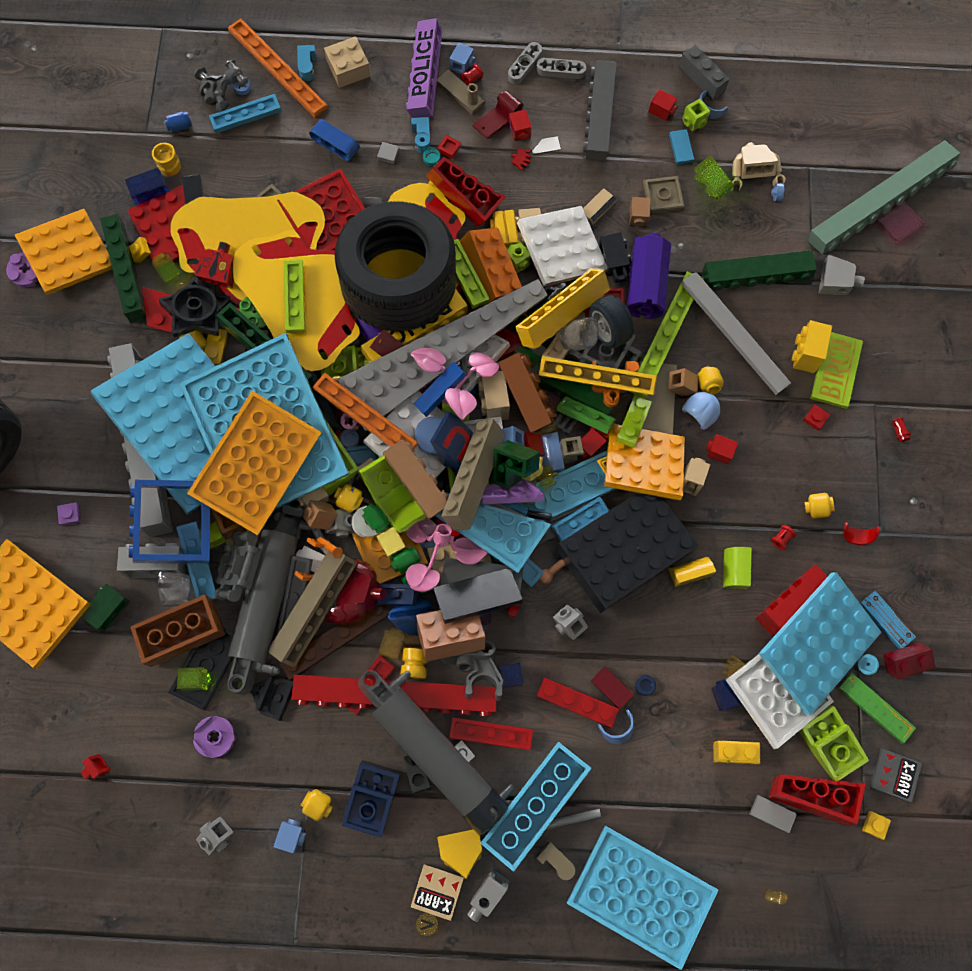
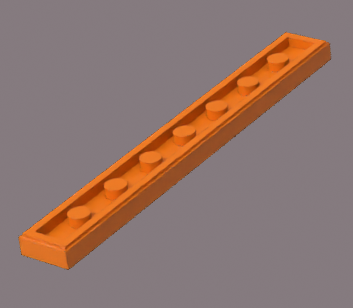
[228,18,328,118]

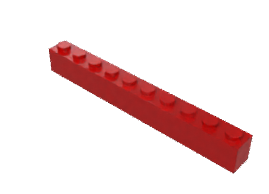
[291,675,497,716]

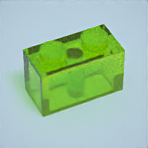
[693,155,735,200]

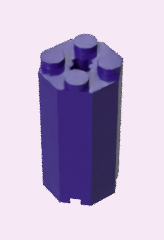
[627,233,671,319]

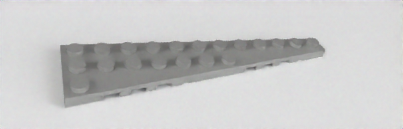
[338,279,547,431]

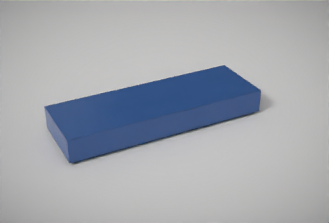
[413,362,467,417]

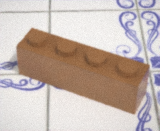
[383,439,448,520]

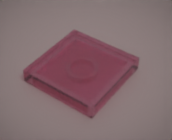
[875,201,925,245]

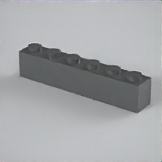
[583,60,617,162]

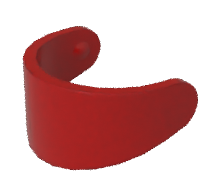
[843,522,880,545]

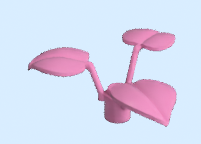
[411,348,499,420]
[406,518,488,592]

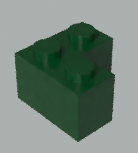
[492,440,540,489]

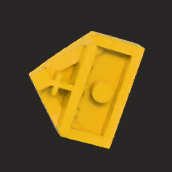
[437,829,483,879]

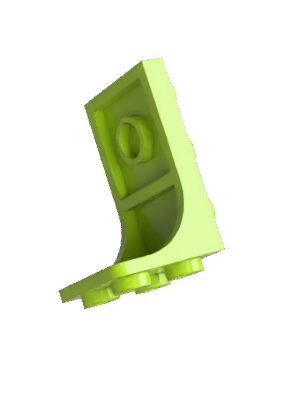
[359,456,427,533]

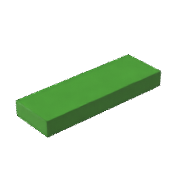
[557,396,616,434]

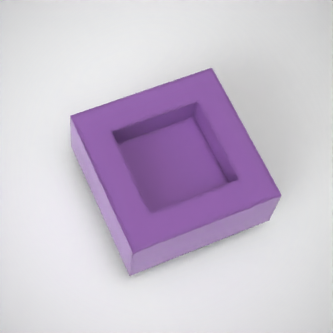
[57,502,81,526]

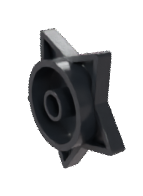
[159,277,231,338]

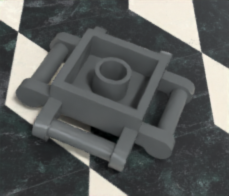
[567,324,643,370]
[214,531,262,602]

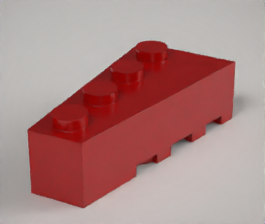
[426,157,506,227]
[755,564,828,636]
[769,774,866,827]

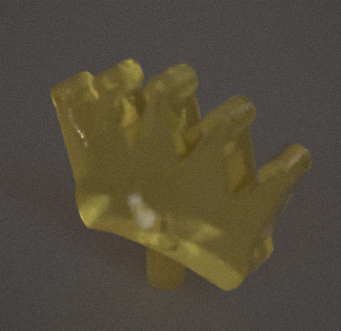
[536,466,558,491]
[722,655,745,680]

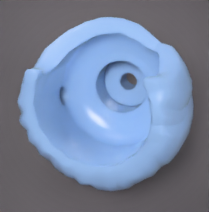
[682,392,720,430]

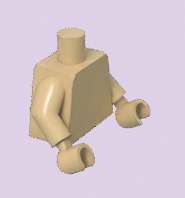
[730,142,786,191]

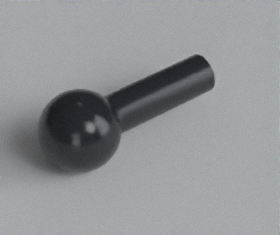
[526,508,552,521]

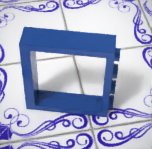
[129,479,210,564]

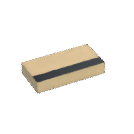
[583,188,617,225]

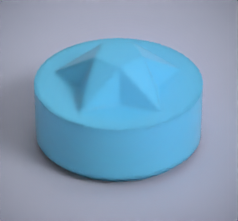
[858,654,879,675]

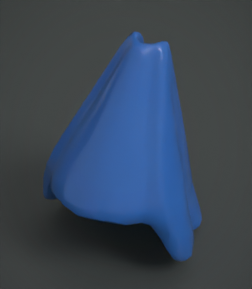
[388,598,432,636]

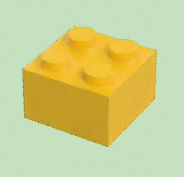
[792,320,832,373]

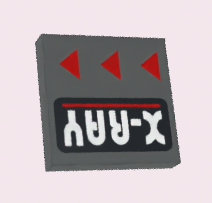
[870,748,922,803]

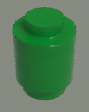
[362,503,390,533]
[390,547,421,574]

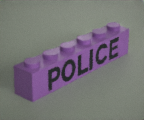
[406,18,443,118]

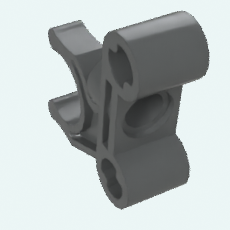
[438,640,503,701]

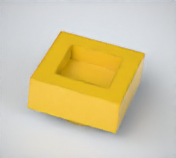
[129,237,150,263]
[862,811,891,840]

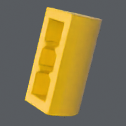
[669,557,716,587]

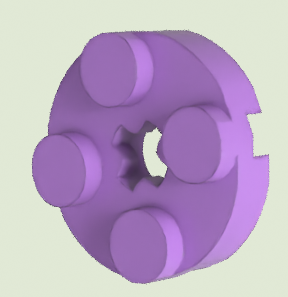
[6,252,38,288]
[193,716,236,758]

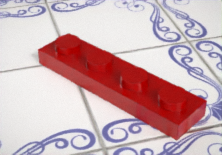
[536,677,619,728]
[449,717,533,751]

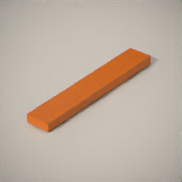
[313,373,418,449]

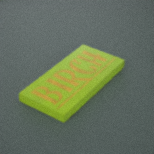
[810,332,863,409]

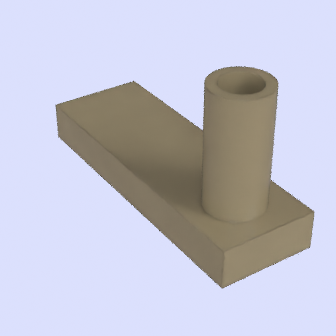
[437,69,485,115]

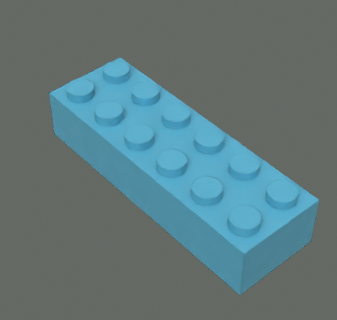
[480,742,592,872]

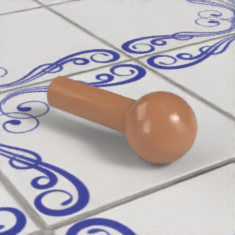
[538,559,566,584]

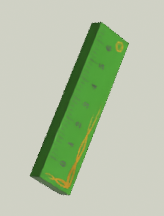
[838,673,916,744]

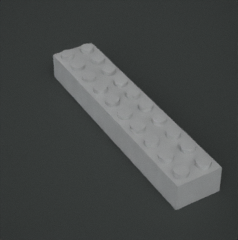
[107,343,173,537]

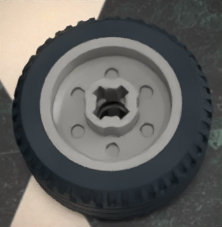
[589,295,634,348]

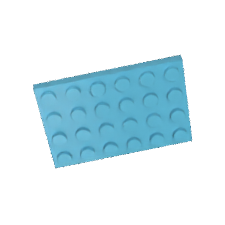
[759,572,881,715]
[566,826,718,970]

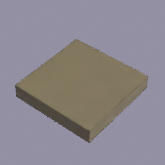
[643,176,685,214]

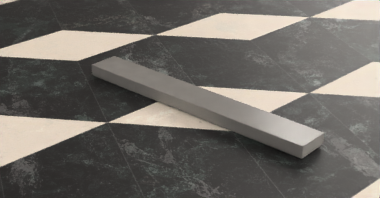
[681,272,791,395]

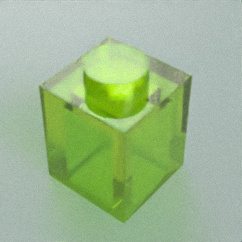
[152,253,180,282]
[177,667,210,691]

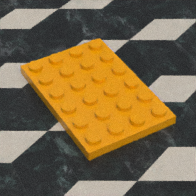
[187,391,322,535]
[0,539,91,669]

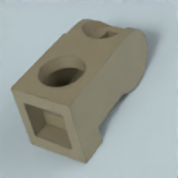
[560,436,584,463]
[535,842,575,880]

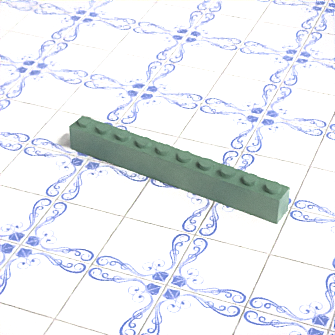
[808,140,960,255]

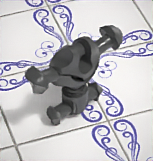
[194,59,248,112]

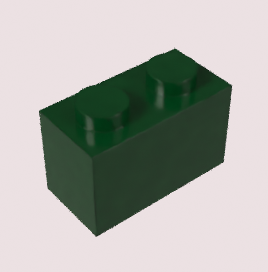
[81,584,130,633]

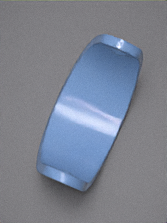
[699,90,728,119]
[598,709,634,744]

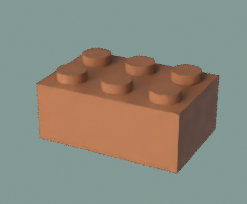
[416,610,485,662]

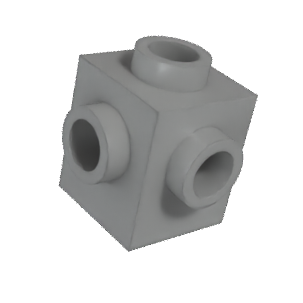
[325,509,355,538]
[553,605,588,640]
[196,816,234,855]

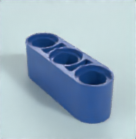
[309,119,360,161]

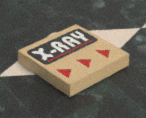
[411,864,464,921]

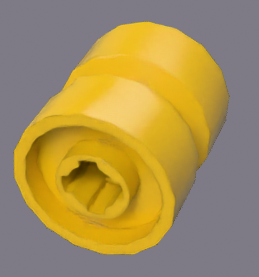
[152,143,181,176]
[400,648,428,680]

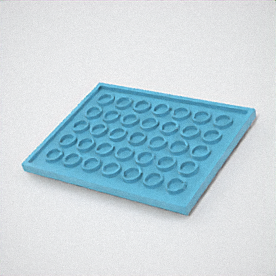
[91,333,215,515]
[180,333,350,509]

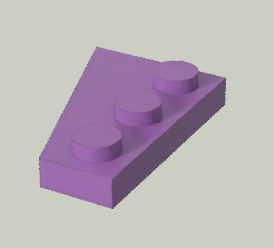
[480,478,544,505]

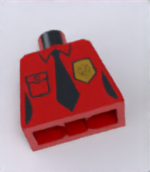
[194,242,234,289]

